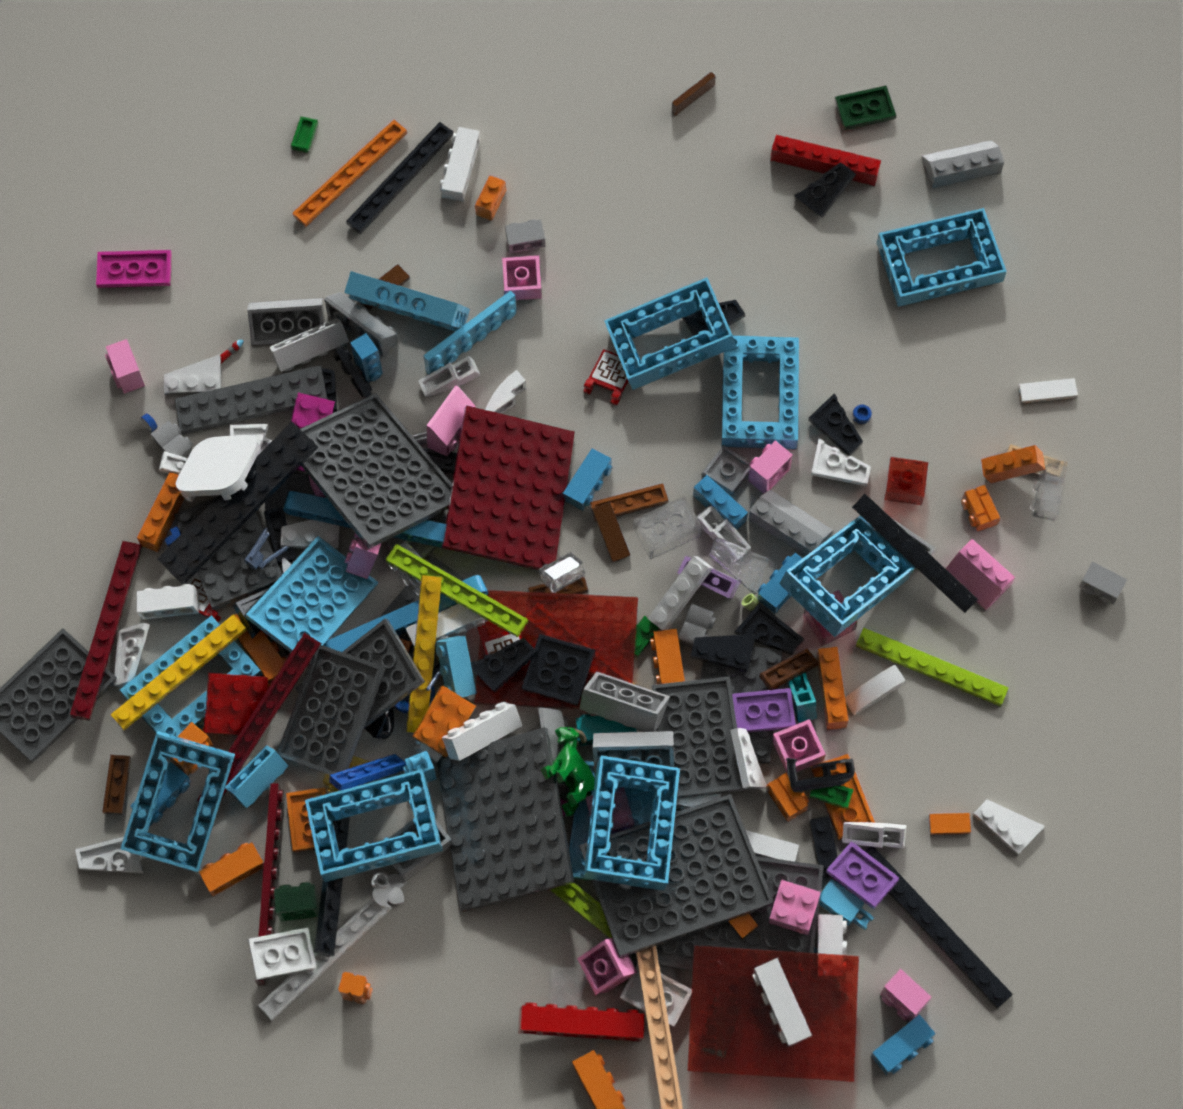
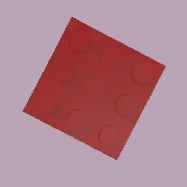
[203,673,268,735]

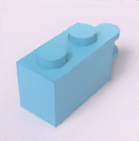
[403,750,437,783]
[819,879,874,930]

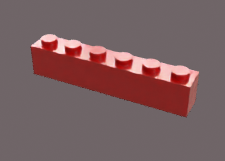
[770,134,881,186]
[518,1002,644,1042]

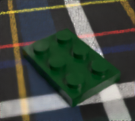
[834,85,897,130]

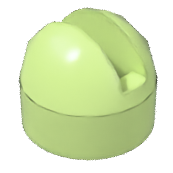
[742,594,759,611]

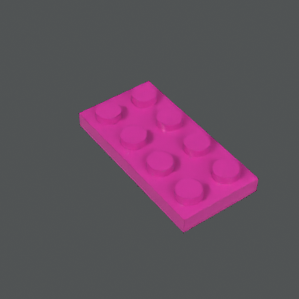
[96,250,172,288]
[291,393,335,472]

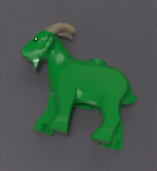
[540,727,595,816]

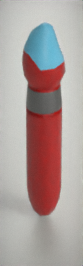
[220,340,244,364]

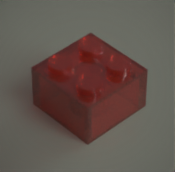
[884,457,929,506]

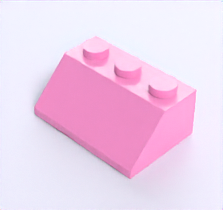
[427,386,475,456]
[946,539,1015,610]

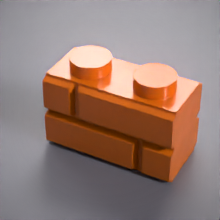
[475,176,507,221]
[961,485,1000,532]
[766,773,809,822]
[338,972,373,1004]

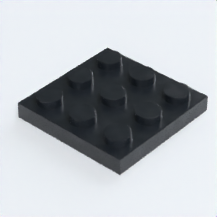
[522,634,596,706]

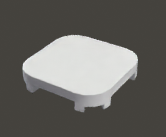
[176,435,262,502]

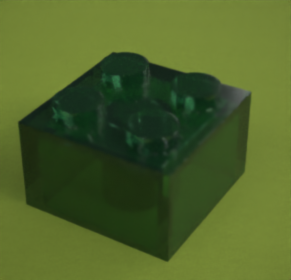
[274,882,320,922]

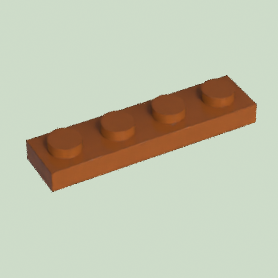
[590,483,668,522]

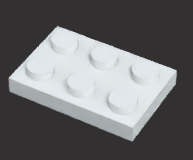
[248,928,317,980]
[620,964,693,1027]

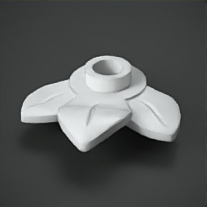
[371,872,407,908]

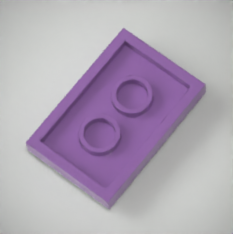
[732,688,796,733]
[826,841,899,909]

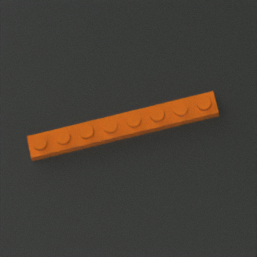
[292,120,407,227]

